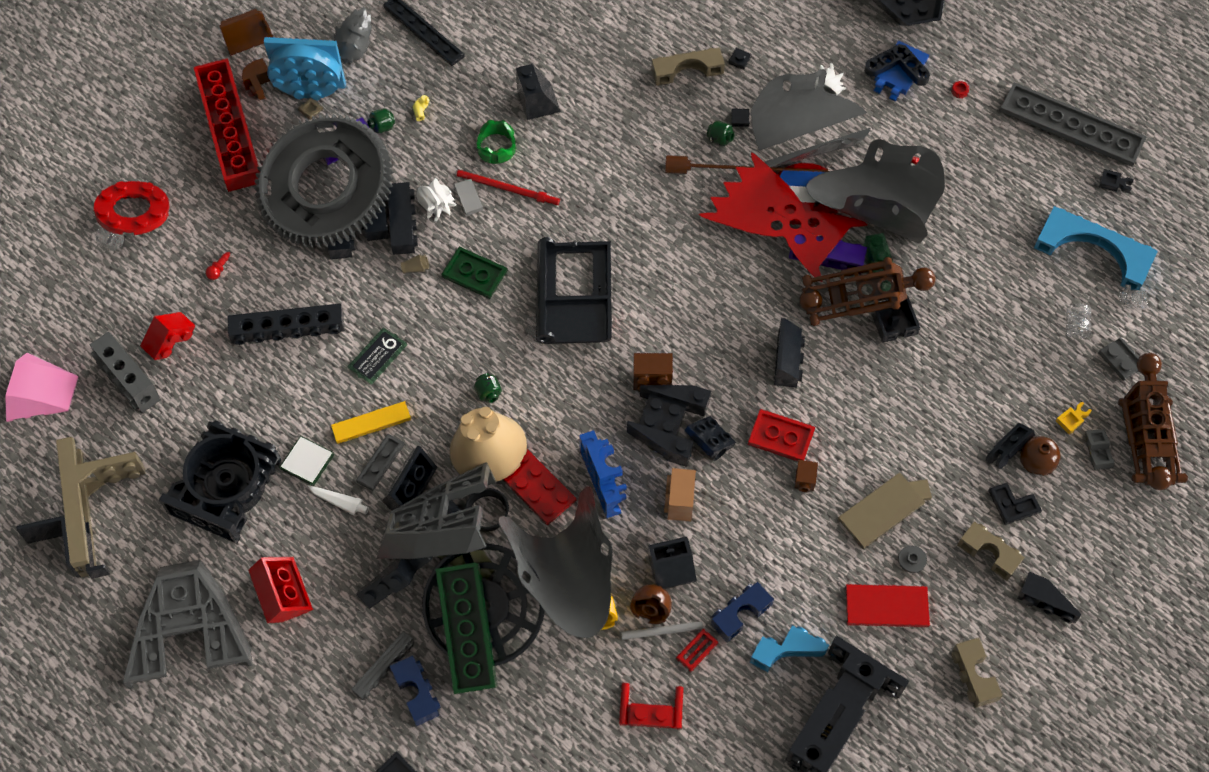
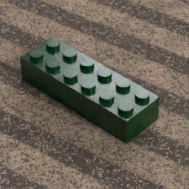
[436,562,498,694]

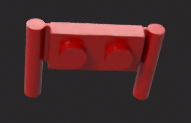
[619,683,684,729]

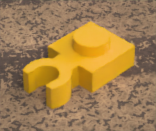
[1056,402,1092,435]

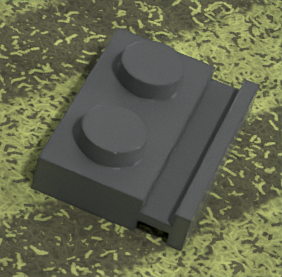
[1099,337,1139,381]

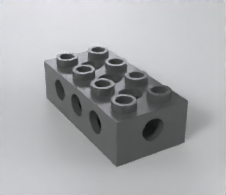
[89,331,161,413]

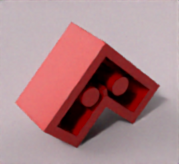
[140,312,196,360]

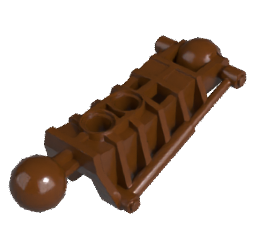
[799,257,936,326]
[1118,352,1188,491]

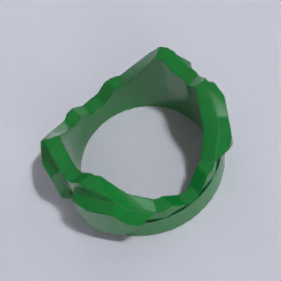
[477,120,516,164]

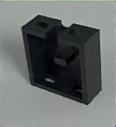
[871,295,920,343]

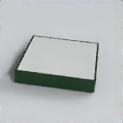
[280,435,334,486]

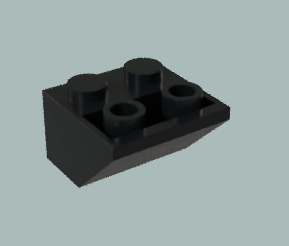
[648,536,697,589]

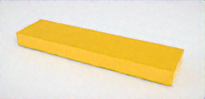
[331,401,411,444]

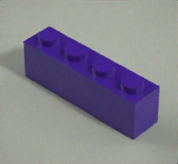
[789,234,867,275]

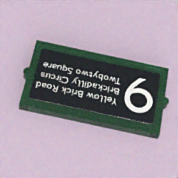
[348,327,408,385]

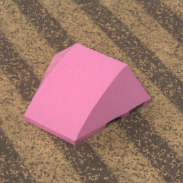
[5,353,78,422]

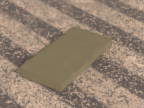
[838,472,925,549]

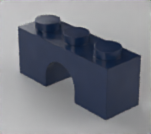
[711,581,774,643]
[390,656,441,726]

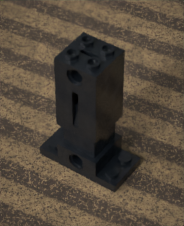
[785,635,909,772]

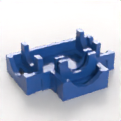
[579,430,627,519]

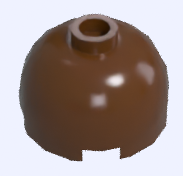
[1020,436,1061,476]
[630,584,672,624]

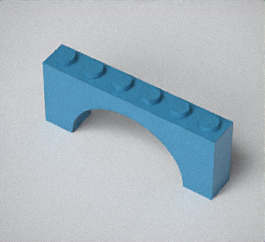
[1034,206,1158,293]

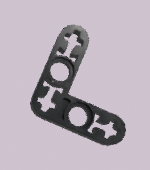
[864,44,930,86]

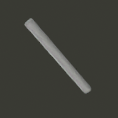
[621,621,703,640]

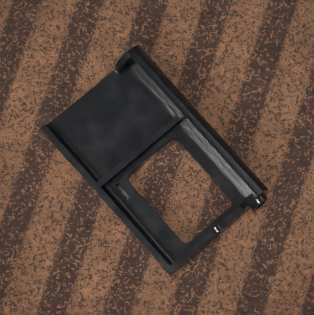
[536,237,612,344]

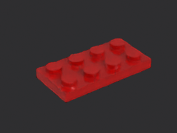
[502,449,577,526]

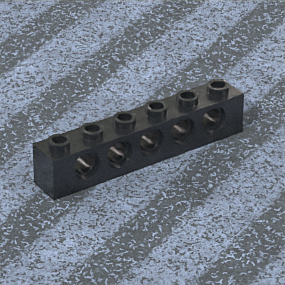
[228,303,345,345]

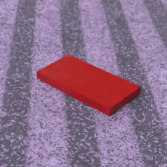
[846,584,930,627]

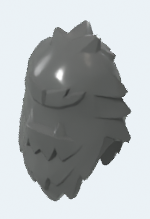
[333,7,372,64]

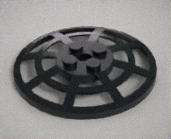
[422,543,545,666]

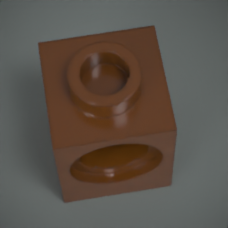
[794,460,818,492]

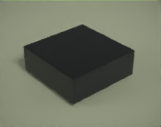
[731,108,750,127]

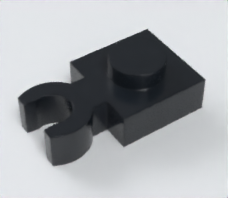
[1099,169,1134,193]

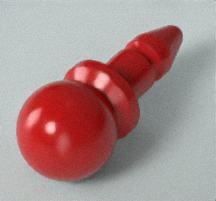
[205,252,230,280]

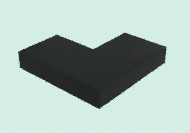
[988,483,1042,525]

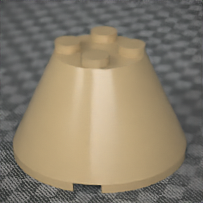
[450,406,527,482]

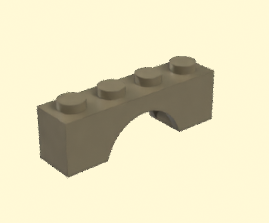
[651,47,725,86]

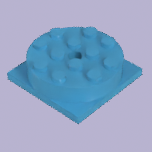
[264,37,346,100]

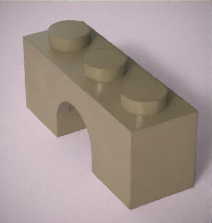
[957,521,1025,581]
[952,638,1003,708]

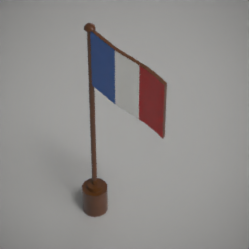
[665,155,830,216]

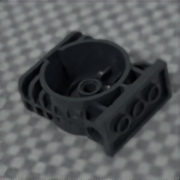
[159,420,281,544]

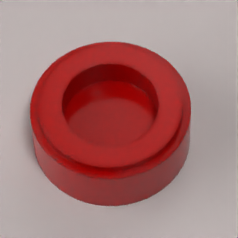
[951,81,970,98]

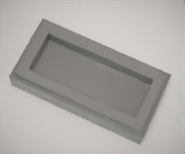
[454,179,483,216]

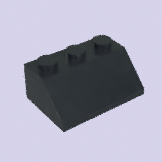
[774,318,805,388]
[382,446,438,511]

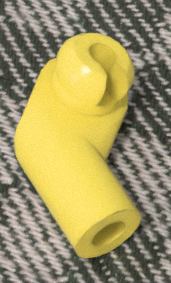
[413,96,429,121]

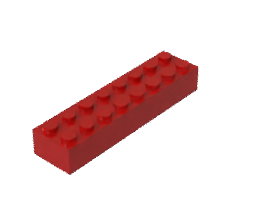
[193,58,260,192]

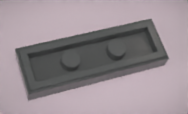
[356,434,405,491]

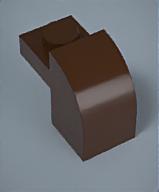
[242,58,270,101]

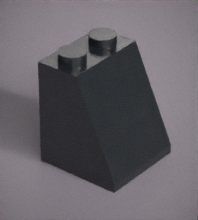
[515,64,561,120]

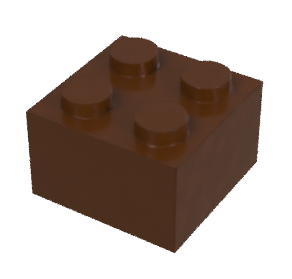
[633,353,673,392]

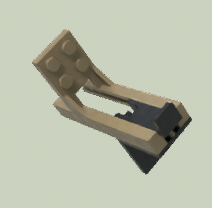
[16,437,146,579]

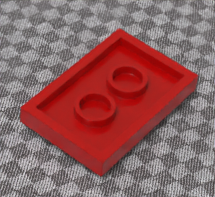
[748,409,816,462]

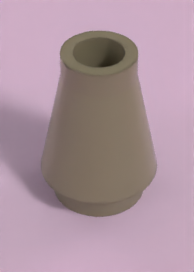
[401,254,429,273]

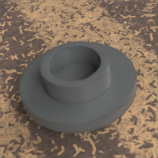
[898,545,927,573]

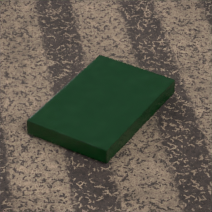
[441,246,508,299]

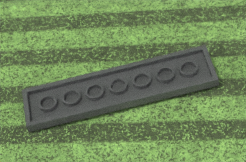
[999,82,1147,167]

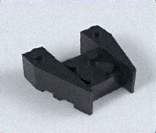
[627,385,711,467]

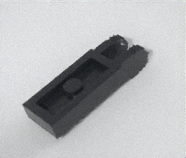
[986,423,1035,469]

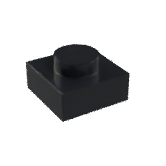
[728,48,752,70]

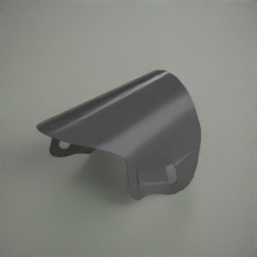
[751,69,871,167]
[806,139,945,244]
[499,486,613,638]

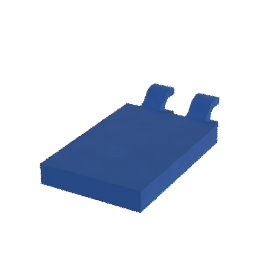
[873,41,929,101]

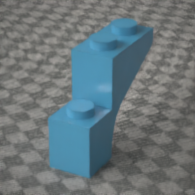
[750,625,829,672]

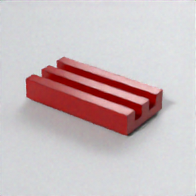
[676,628,719,672]

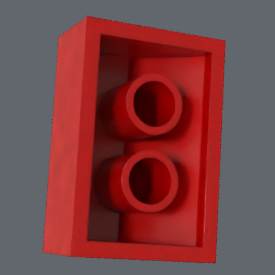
[248,557,313,623]

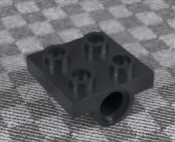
[684,416,736,461]

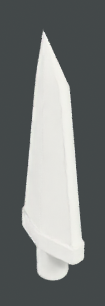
[307,485,369,515]

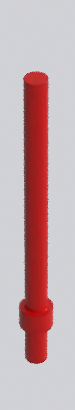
[456,170,560,206]

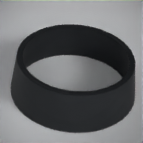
[465,488,509,532]

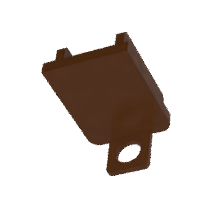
[219,9,273,56]

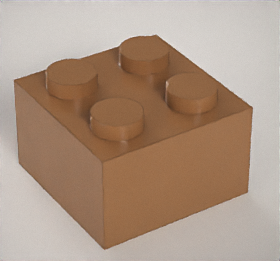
[664,468,696,522]

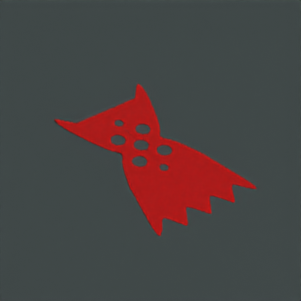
[699,153,868,282]

